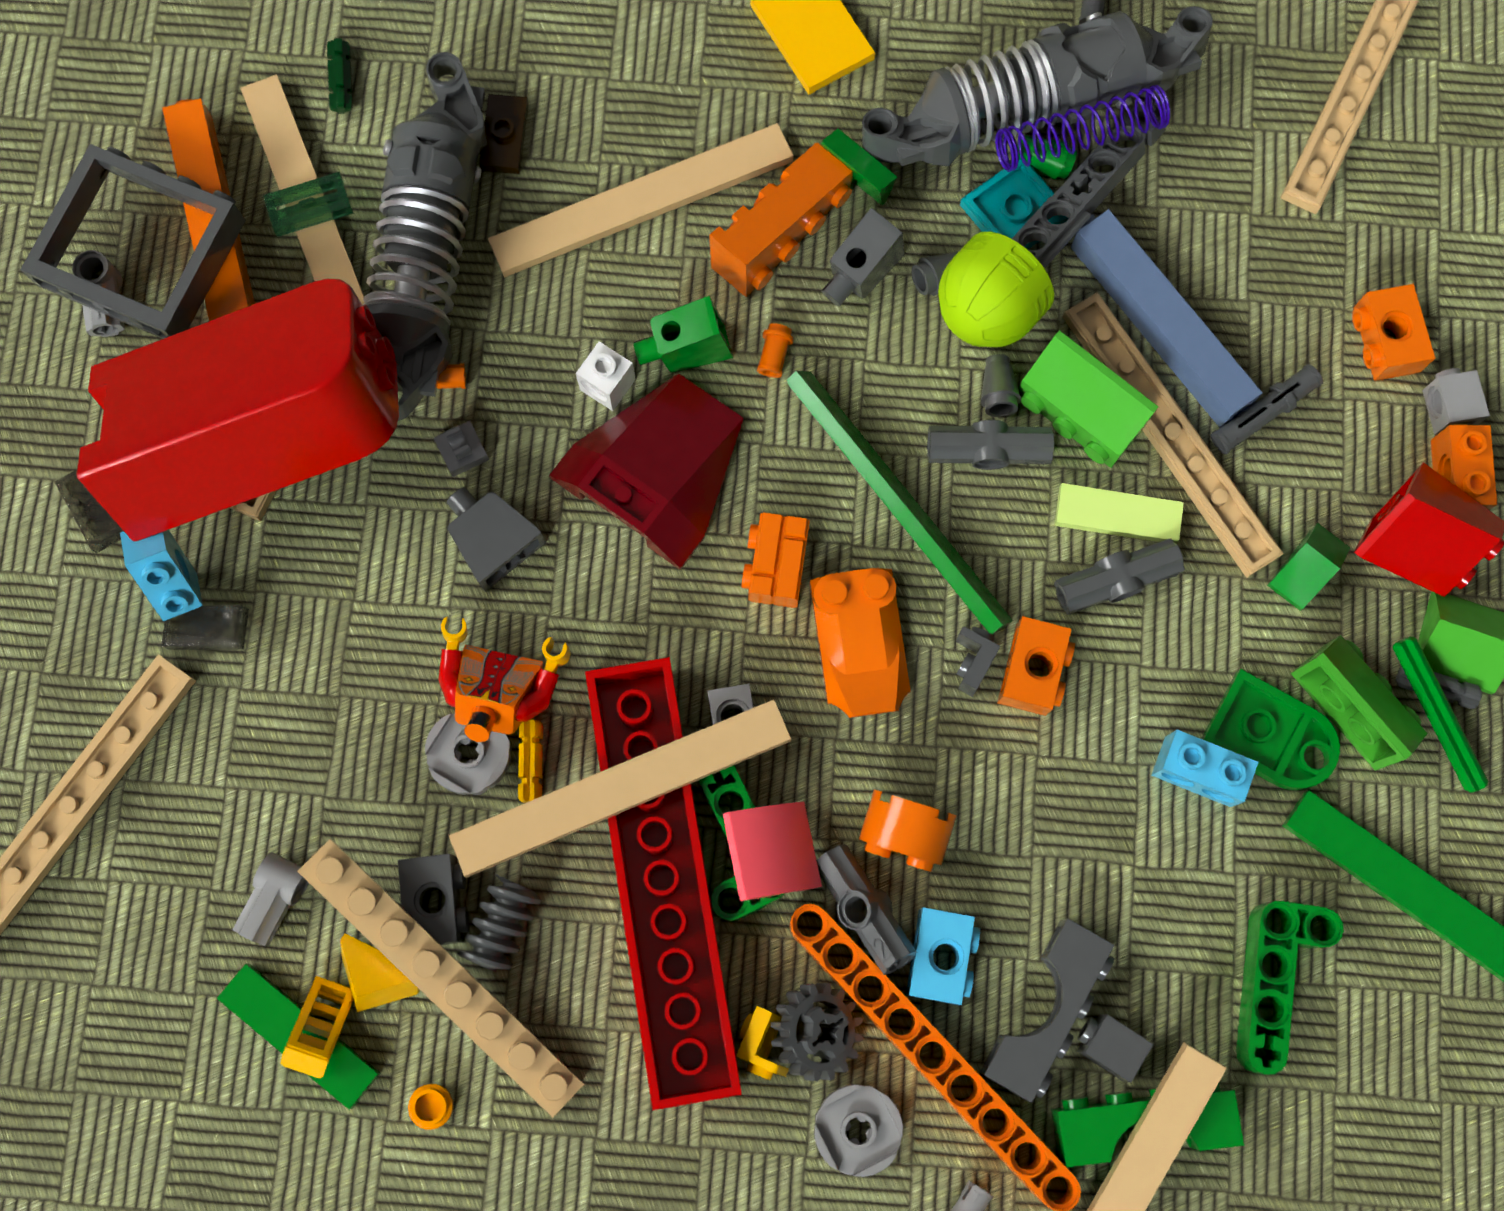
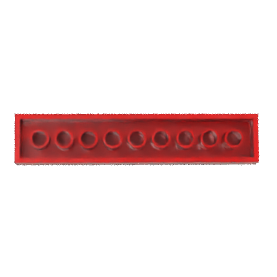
[585,657,742,1111]

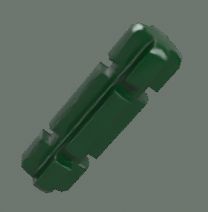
[327,38,353,114]

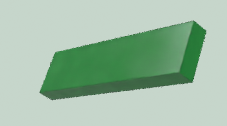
[217,963,381,1110]

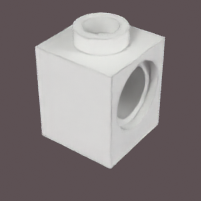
[575,342,636,411]

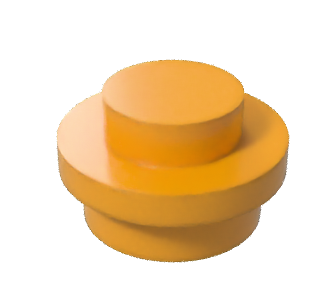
[408,1084,453,1130]

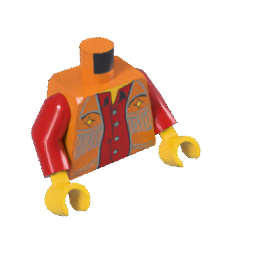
[438,616,571,742]

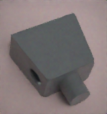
[822,208,904,307]
[447,487,546,592]

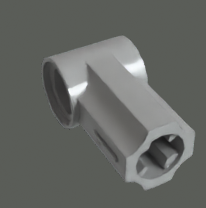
[72,250,125,337]
[232,852,309,947]

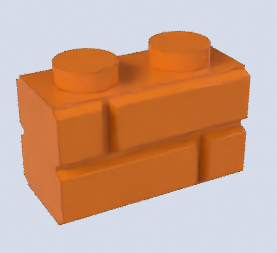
[741,512,810,608]

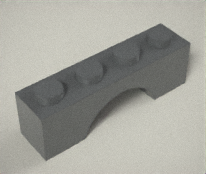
[979,918,1114,1103]

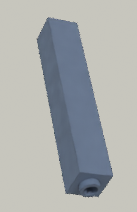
[1070,209,1262,428]

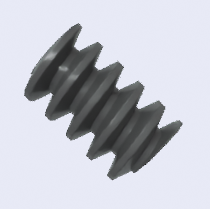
[457,874,542,972]

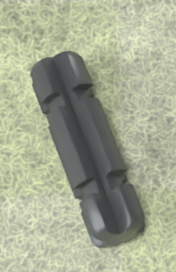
[1396,666,1482,709]

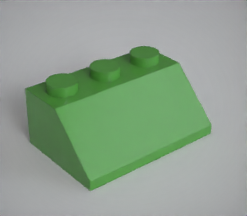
[1019,330,1159,468]
[1290,635,1428,771]

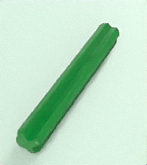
[1393,636,1488,793]

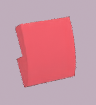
[723,802,822,901]

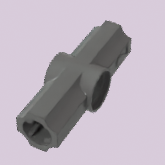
[927,420,1054,470]
[1054,538,1185,615]
[817,844,917,975]

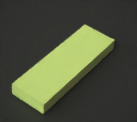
[1054,483,1184,544]

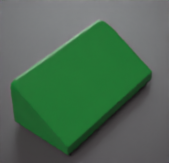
[821,128,897,205]

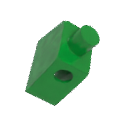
[633,296,733,373]

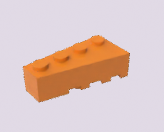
[709,142,853,297]

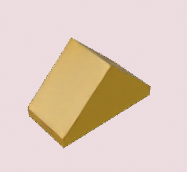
[340,933,420,1012]

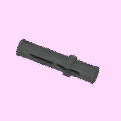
[1211,364,1323,454]

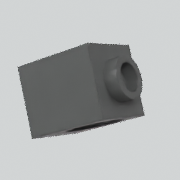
[1077,1014,1154,1083]

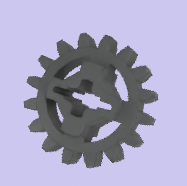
[771,983,863,1081]

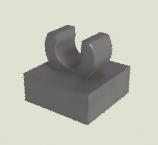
[433,421,489,477]

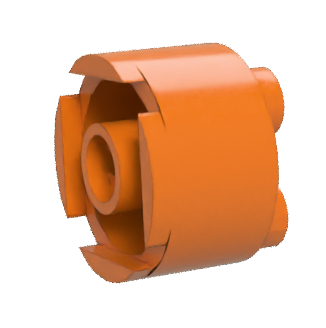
[859,789,957,872]

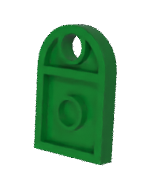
[1201,669,1340,790]

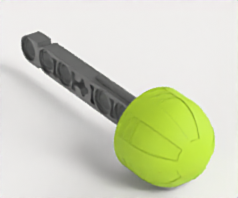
[938,100,1166,347]

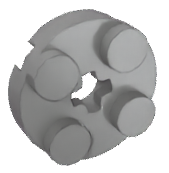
[425,713,512,795]
[814,1084,903,1177]

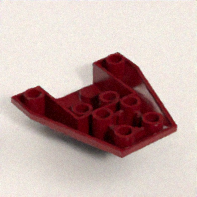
[549,373,744,570]

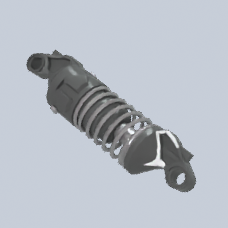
[362,52,487,421]

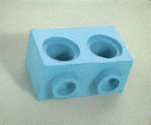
[1151,730,1258,807]

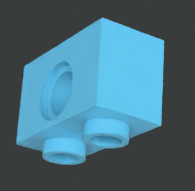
[120,530,203,621]
[905,907,980,1005]

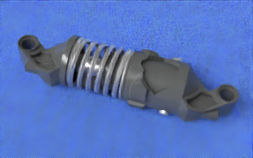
[862,6,1213,167]

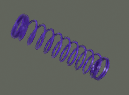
[995,85,1171,172]

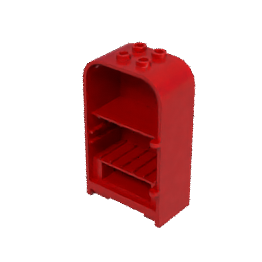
[77,278,399,541]

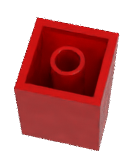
[1354,462,1504,597]

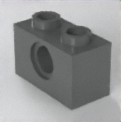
[398,854,470,946]

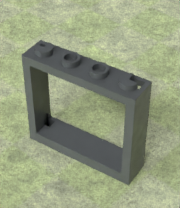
[20,144,246,339]

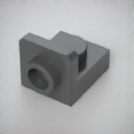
[956,627,1001,697]

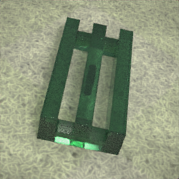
[263,172,354,237]

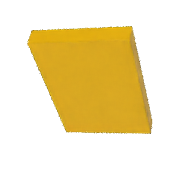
[750,0,875,95]

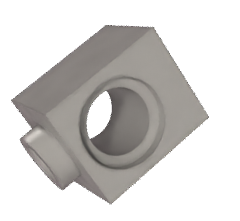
[1422,368,1490,435]
[707,683,753,725]

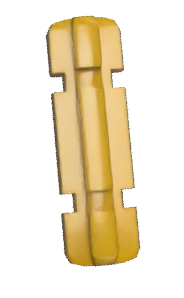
[518,719,543,803]

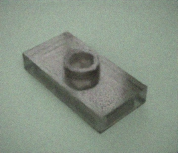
[55,470,124,553]
[161,605,249,650]

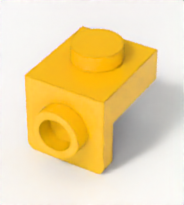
[736,1006,789,1081]

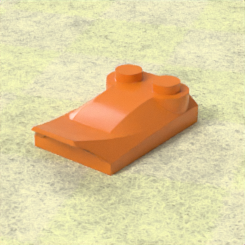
[810,568,911,718]

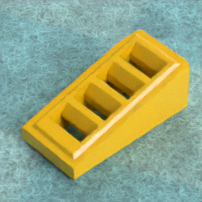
[280,976,354,1078]

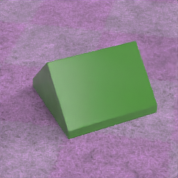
[1418,591,1504,695]

